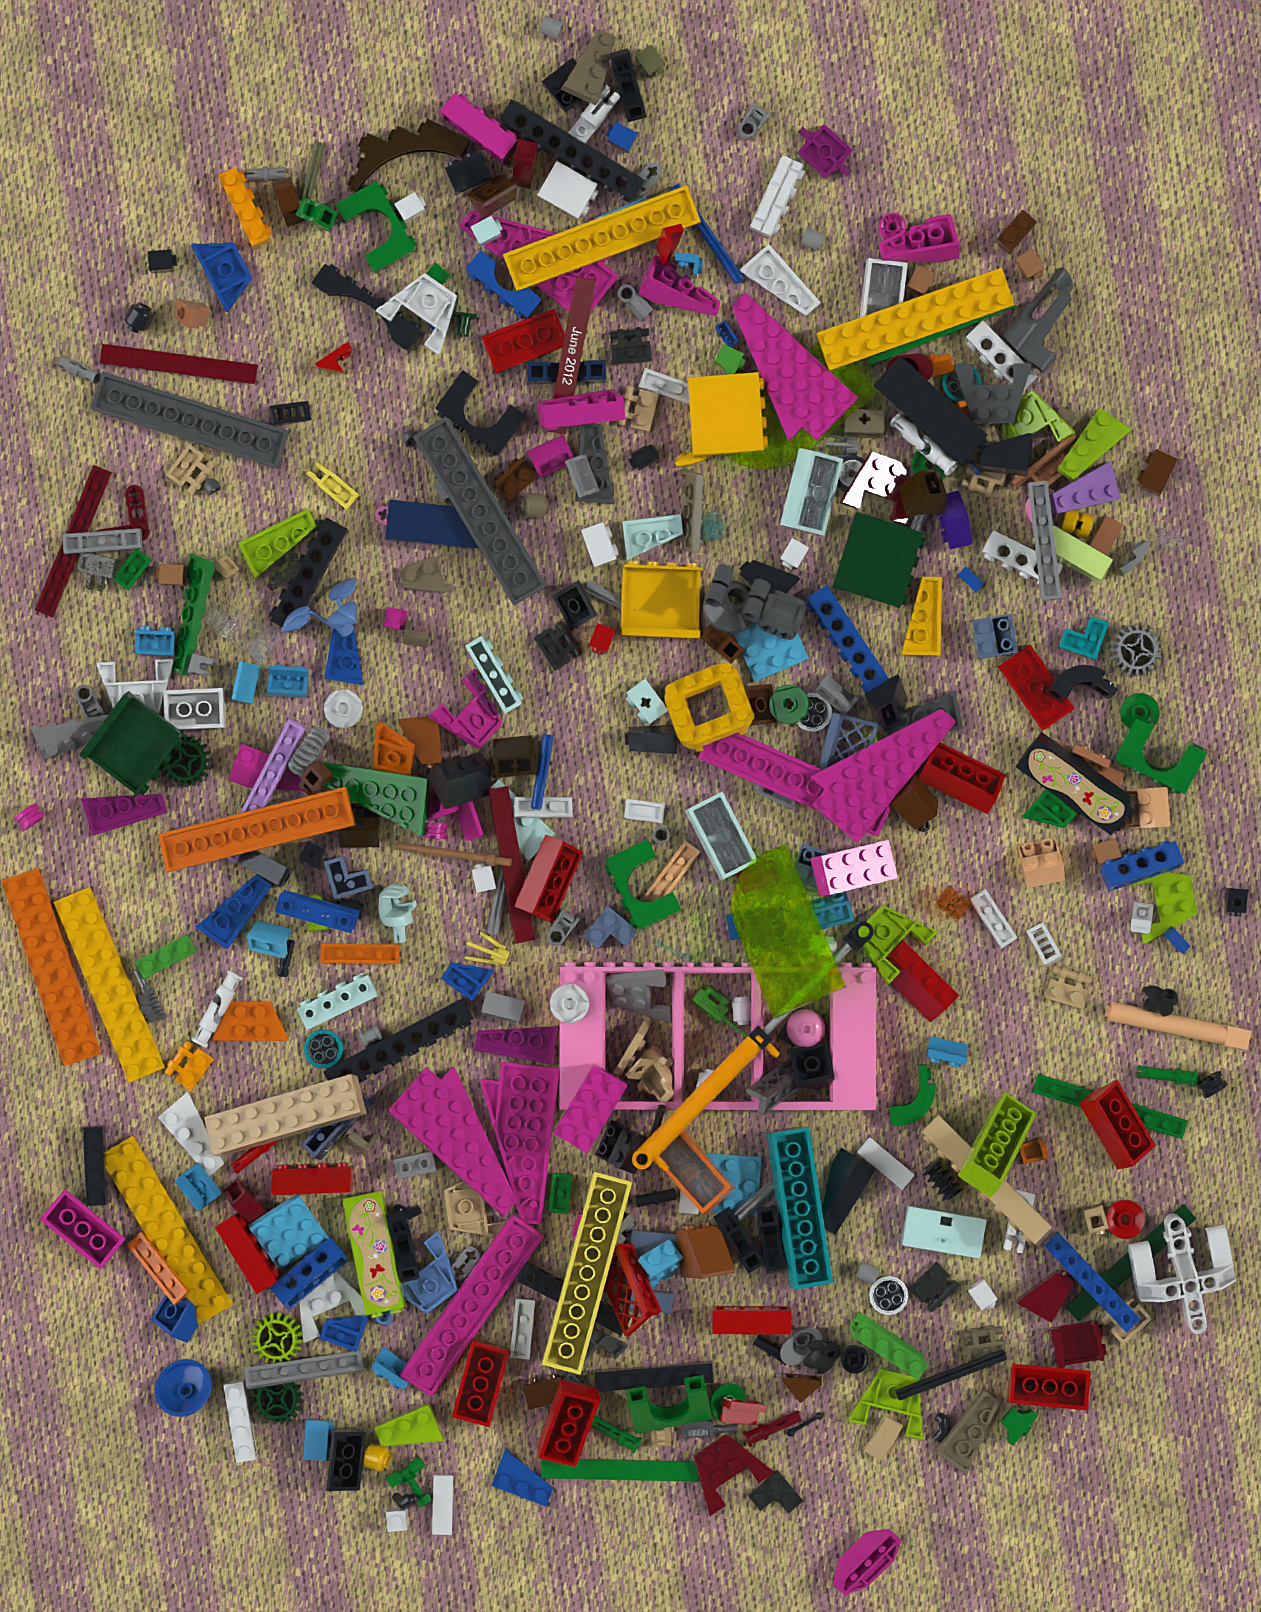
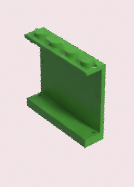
[848,1312,929,1380]

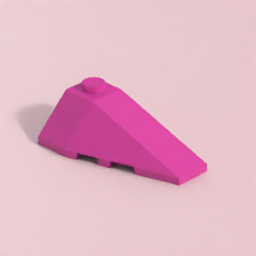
[638,255,720,316]
[229,744,303,791]

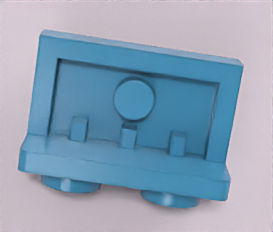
[134,626,176,656]
[267,664,309,698]
[926,1036,968,1068]
[175,1162,222,1211]
[371,1347,409,1390]

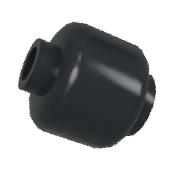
[124,302,153,333]

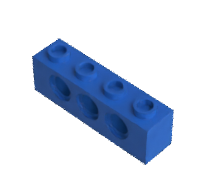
[1100,840,1184,892]
[270,1237,349,1311]

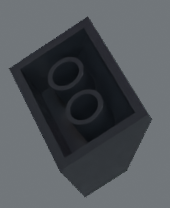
[426,752,491,810]
[326,1428,366,1491]

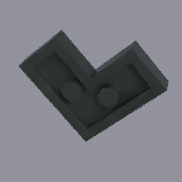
[748,1470,803,1514]

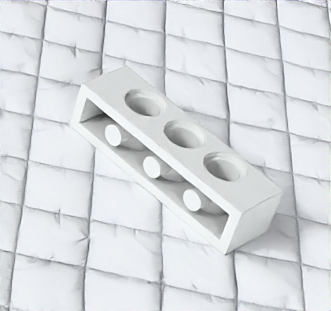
[965,321,1038,390]
[981,530,1063,586]

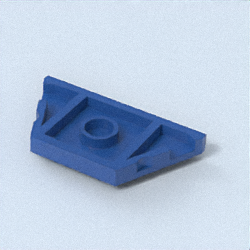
[191,243,253,312]

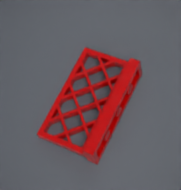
[604,1244,662,1336]

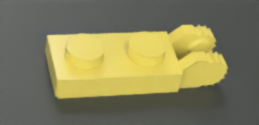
[306,461,360,510]

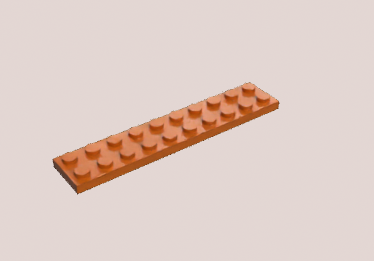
[158,787,356,873]
[1,868,102,1066]

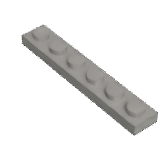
[1028,480,1061,601]
[244,1350,364,1389]

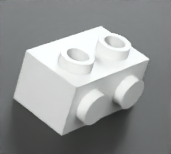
[581,522,619,568]

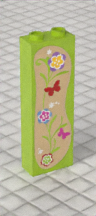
[342,1191,406,1318]

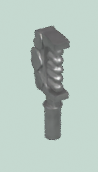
[133,969,167,1023]
[682,1420,738,1440]

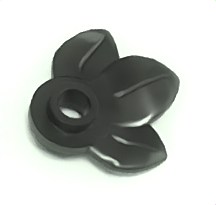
[1142,986,1178,1017]
[803,1340,840,1374]

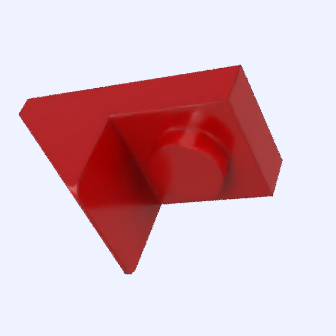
[315,342,353,374]

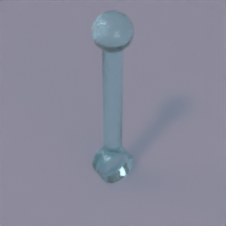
[655,940,693,961]

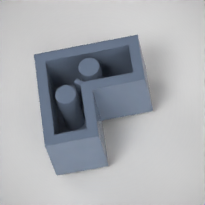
[324,856,374,899]
[583,906,638,949]

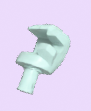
[379,883,417,943]

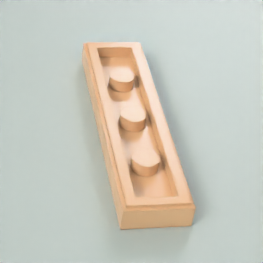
[640,840,700,902]

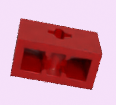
[589,623,616,655]

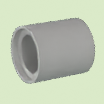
[539,16,564,39]
[801,228,825,251]
[652,826,670,844]
[855,1261,880,1285]

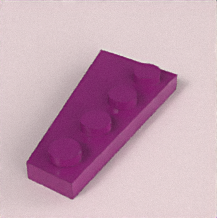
[81,794,168,836]

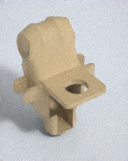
[626,1046,674,1103]

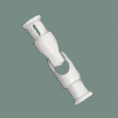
[890,412,958,476]
[192,970,243,1047]

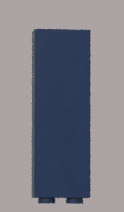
[385,500,510,550]

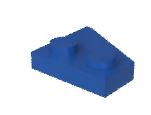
[440,962,494,1001]
[320,1315,369,1351]

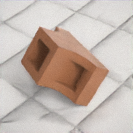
[174,298,209,328]

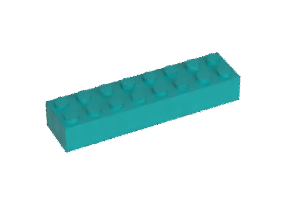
[766,1126,833,1290]

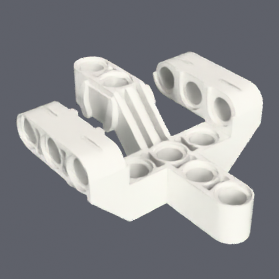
[1128,1213,1236,1334]

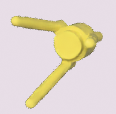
[465,931,510,966]

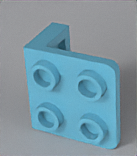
[638,1239,683,1289]

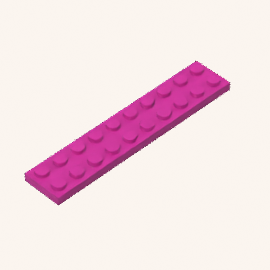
[698,733,891,837]
[399,1214,544,1396]

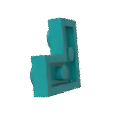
[1059,616,1109,660]

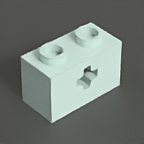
[625,679,668,725]

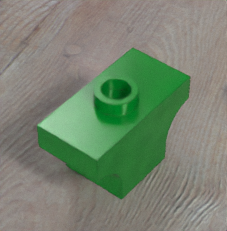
[296,197,338,232]
[1000,1406,1038,1446]

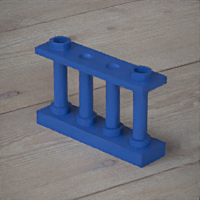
[275,889,360,933]

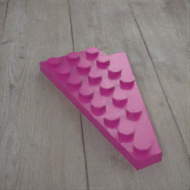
[459,211,619,313]
[732,293,858,441]
[810,709,956,843]
[480,1061,560,1225]
[387,1067,517,1217]

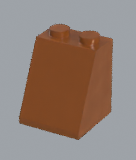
[398,716,444,769]
[676,1222,735,1279]

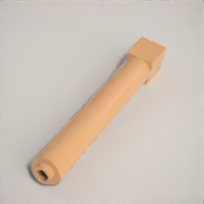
[1104,1002,1252,1050]

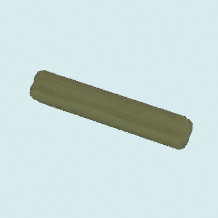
[301,142,325,199]

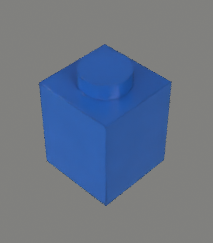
[606,122,637,153]

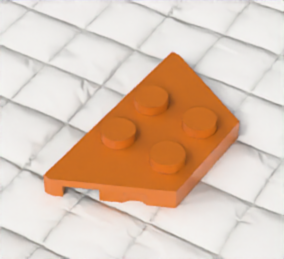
[373,721,415,775]
[213,1001,289,1041]

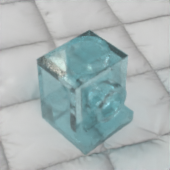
[703,511,724,541]

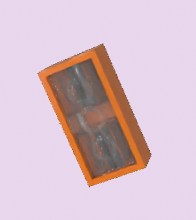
[659,1130,736,1215]

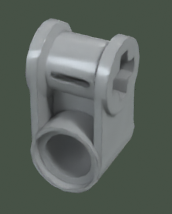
[739,102,772,141]
[75,685,106,719]
[548,908,580,946]

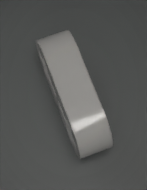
[638,163,661,197]
[451,1246,480,1280]

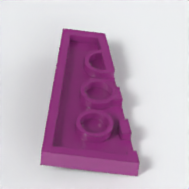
[474,1026,559,1065]

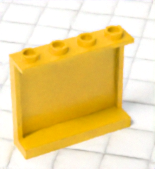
[688,372,768,459]
[620,561,702,639]

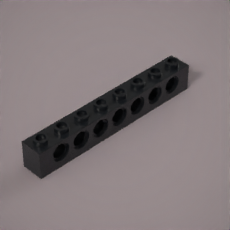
[499,99,647,203]
[323,998,474,1083]

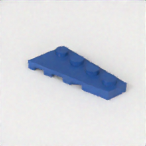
[196,874,273,949]

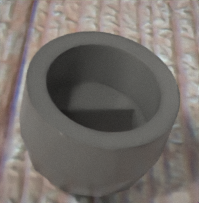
[402,429,417,447]
[204,478,221,495]

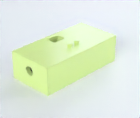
[1032,525,1113,584]

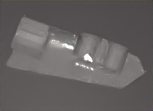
[201,596,284,664]

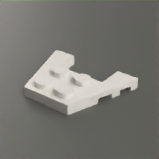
[376,273,457,355]
[97,659,174,714]
[299,1270,365,1343]

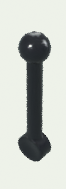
[786,1412,823,1437]

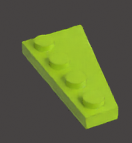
[1057,408,1132,481]
[238,509,317,579]

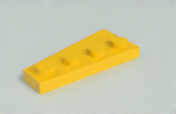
[901,577,942,656]

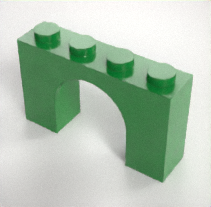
[336,181,417,275]
[1115,714,1207,794]
[604,839,682,931]
[626,1375,713,1434]

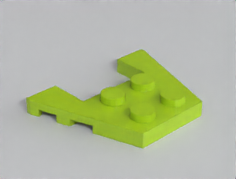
[1002,390,1075,442]
[1131,872,1198,944]
[858,905,937,986]
[848,1368,923,1440]

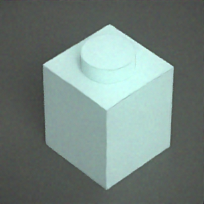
[471,216,503,247]

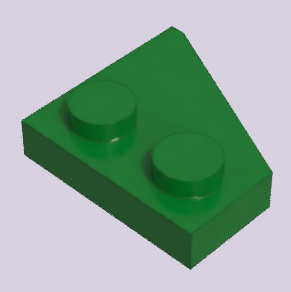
[1022,789,1077,828]

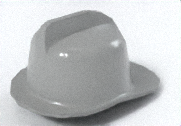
[780,1326,823,1365]

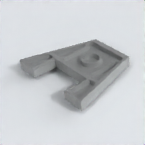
[608,969,672,1023]

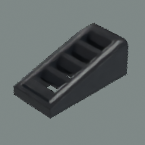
[268,401,311,427]

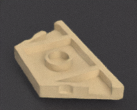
[612,1016,653,1078]

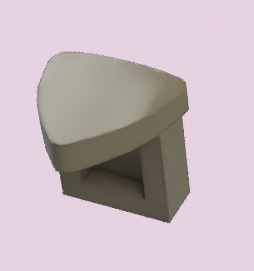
[402,620,429,648]
[346,1132,379,1156]

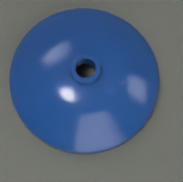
[155,1359,212,1417]

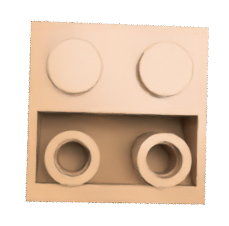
[1124,787,1170,829]
[1017,837,1065,888]

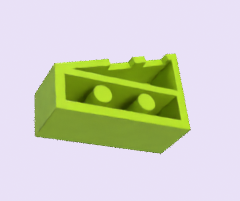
[374,1402,445,1446]

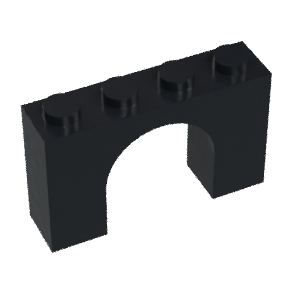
[435,370,527,456]

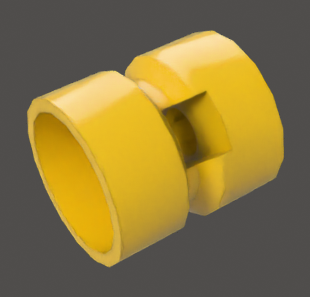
[1060,510,1094,539]

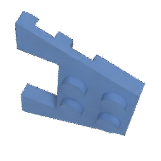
[402,1231,459,1314]

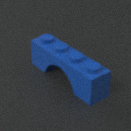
[466,250,542,319]

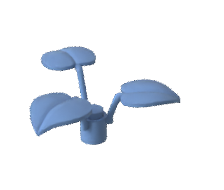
[282,577,357,637]

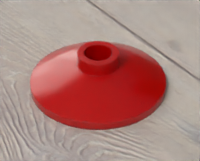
[1106,1200,1145,1239]

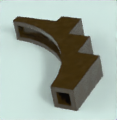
[347,118,470,194]

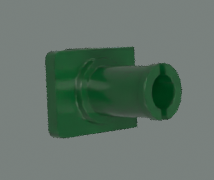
[452,292,480,337]

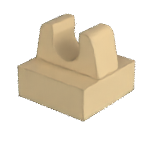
[213,555,239,582]
[651,1427,671,1447]

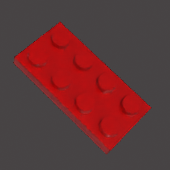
[481,308,565,374]
[998,644,1075,731]

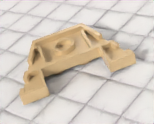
[443,1180,506,1237]

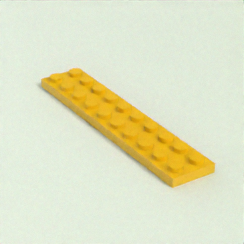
[503,185,701,291]
[816,268,1015,371]
[54,887,166,1083]
[105,1136,233,1324]

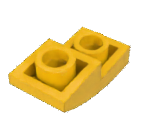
[674,451,713,468]

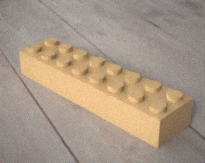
[204,1074,367,1157]
[922,1115,1054,1245]

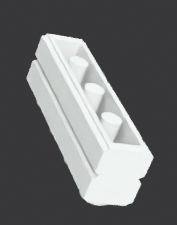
[749,155,805,239]

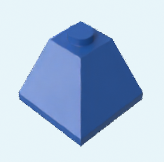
[151,1294,197,1343]

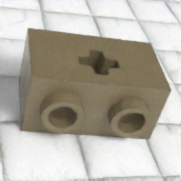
[844,407,884,438]

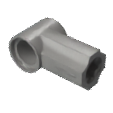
[618,284,653,321]

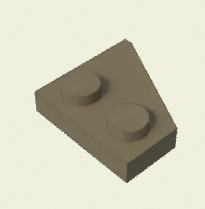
[398,556,448,593]

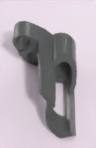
[1004,267,1073,373]

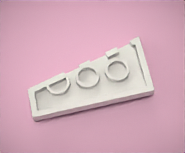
[739,244,821,316]
[158,1092,224,1176]

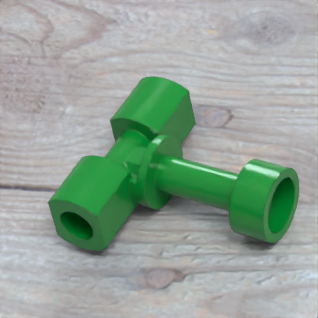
[386,1456,432,1508]

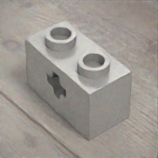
[394,1151,437,1179]

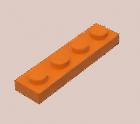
[320,943,400,964]
[127,1232,191,1305]

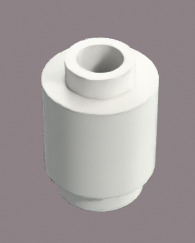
[732,996,751,1025]

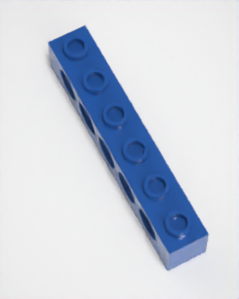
[806,585,889,694]
[1044,1232,1141,1333]

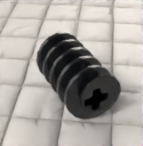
[922,1157,963,1201]

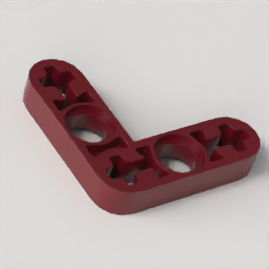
[96,485,150,541]

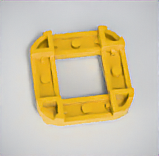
[665,662,754,752]

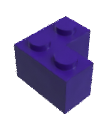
[936,490,973,550]

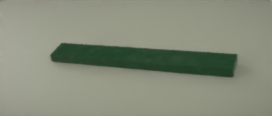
[1065,1204,1196,1322]

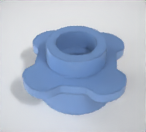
[373,1310,392,1326]

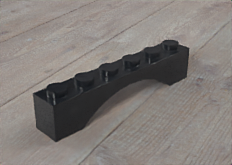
[311,264,422,353]
[594,1360,714,1392]

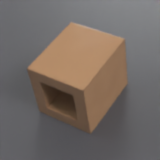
[1014,248,1044,281]
[906,264,935,296]
[156,564,185,586]
[1090,838,1122,864]

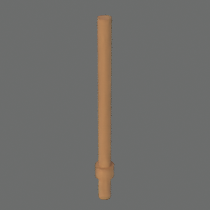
[396,842,512,866]

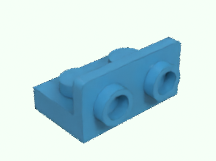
[675,252,703,278]
[809,892,854,931]

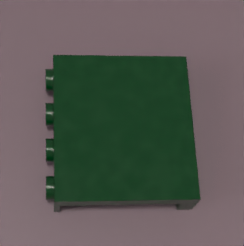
[832,512,926,609]
[79,691,185,798]

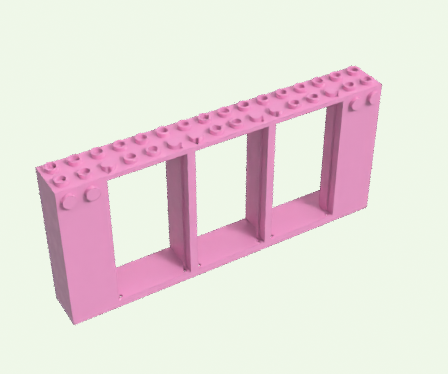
[560,962,876,1110]

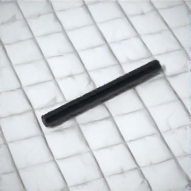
[895,1349,1007,1401]

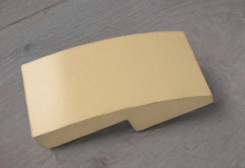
[864,1415,903,1461]

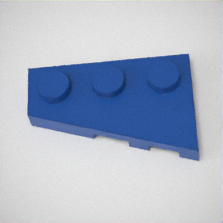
[324,624,364,685]
[491,1448,553,1506]

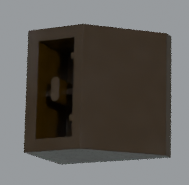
[898,469,947,516]
[493,735,536,778]
[339,803,380,848]

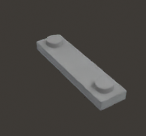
[62,528,143,554]

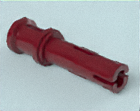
[742,1410,802,1447]

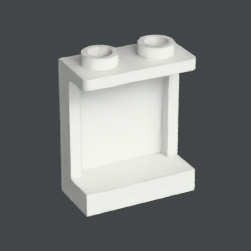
[537,161,599,221]

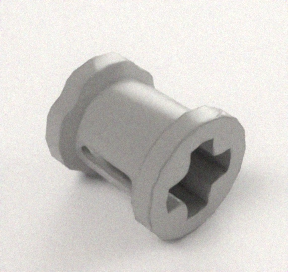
[358,1024,383,1048]

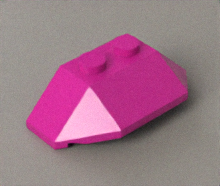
[833,1529,902,1596]

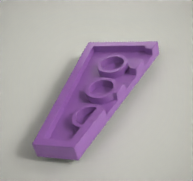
[1049,461,1121,514]

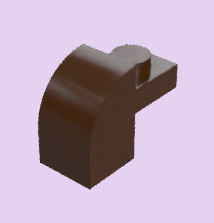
[272,177,305,227]
[700,624,744,664]
[298,760,334,796]

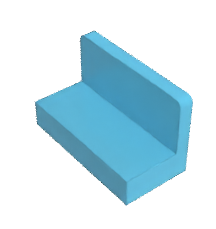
[232,661,261,704]
[247,921,292,958]

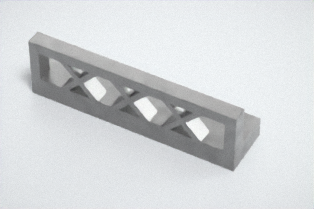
[747,1058,801,1114]

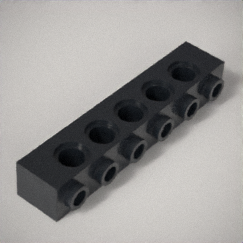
[269,517,348,633]
[517,1261,631,1336]

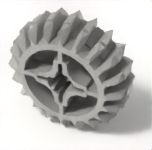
[1110,623,1163,677]
[288,726,330,777]

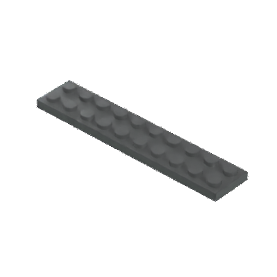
[90,372,290,469]
[413,416,547,606]

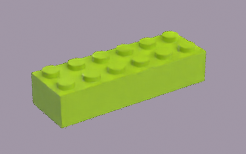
[957,1091,1037,1198]

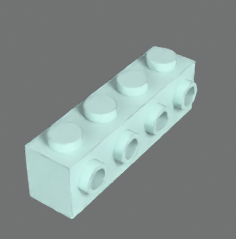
[465,636,524,714]
[297,973,379,1030]

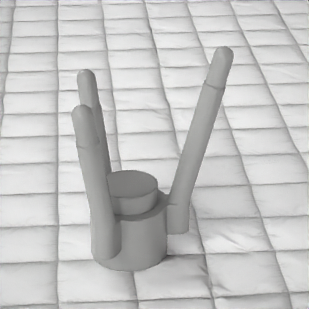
[823,432,859,458]

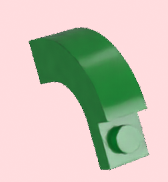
[889,1064,936,1126]

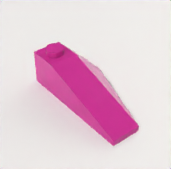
[878,214,960,262]

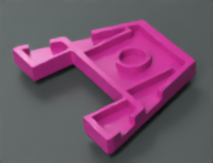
[429,668,502,749]

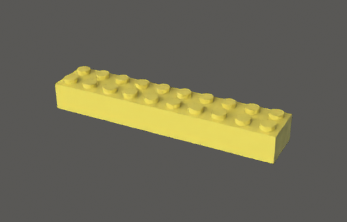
[541,1172,632,1375]

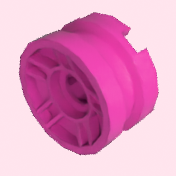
[878,213,906,239]
[13,803,45,831]
[419,822,447,839]

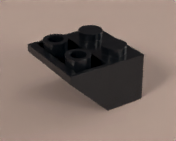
[541,57,583,113]
[445,151,492,195]
[864,674,908,732]
[595,1120,649,1174]

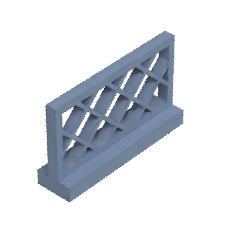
[818,712,879,770]

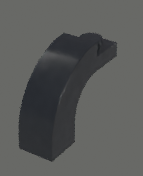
[609,48,647,122]
[1045,665,1118,702]
[386,1211,420,1283]

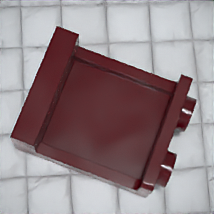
[1050,1320,1107,1368]

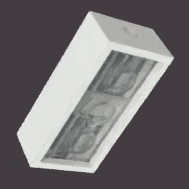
[859,258,908,318]

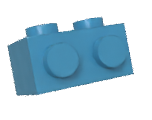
[303,1418,336,1461]

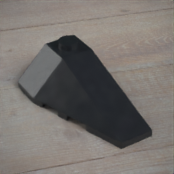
[822,1147,876,1235]

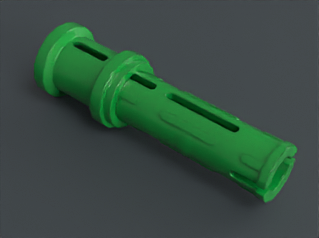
[1137,1065,1198,1087]
[591,1416,642,1454]

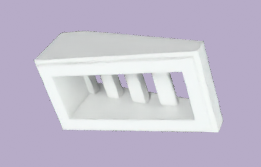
[1026,922,1063,967]

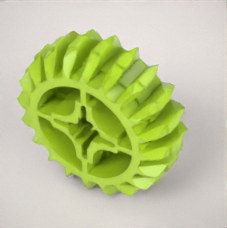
[250,1312,303,1364]

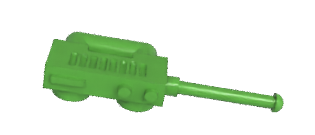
[690,985,748,1037]

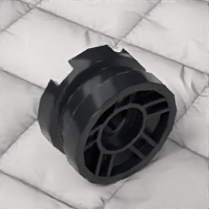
[1196,1071,1228,1099]
[840,1345,868,1374]

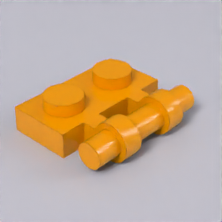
[164,1040,214,1091]

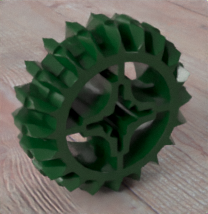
[160,734,213,787]
[251,1382,304,1425]

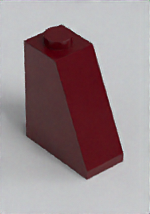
[512,139,539,189]
[224,1178,269,1223]
[1016,1270,1074,1323]

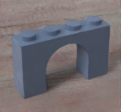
[621,1229,678,1313]

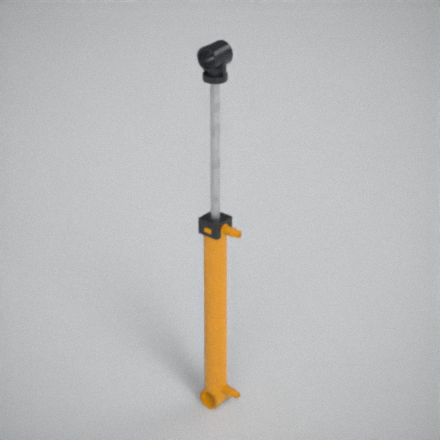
[632,921,874,1171]

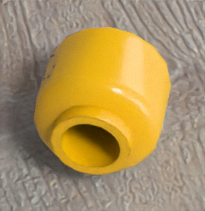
[363,1443,391,1472]

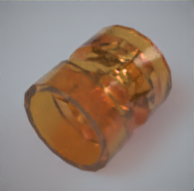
[935,885,971,921]

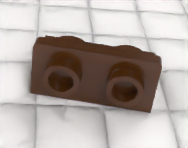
[494,457,539,502]

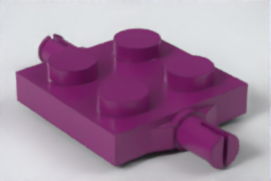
[797,124,853,180]

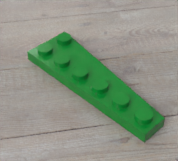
[173,553,215,676]

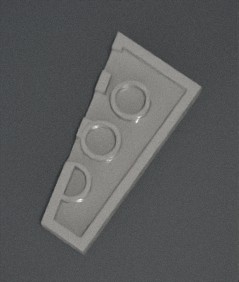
[31,715,108,759]

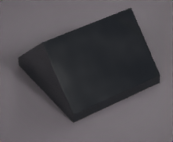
[553,580,598,630]
[790,1042,835,1090]

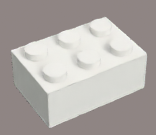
[163,688,226,730]

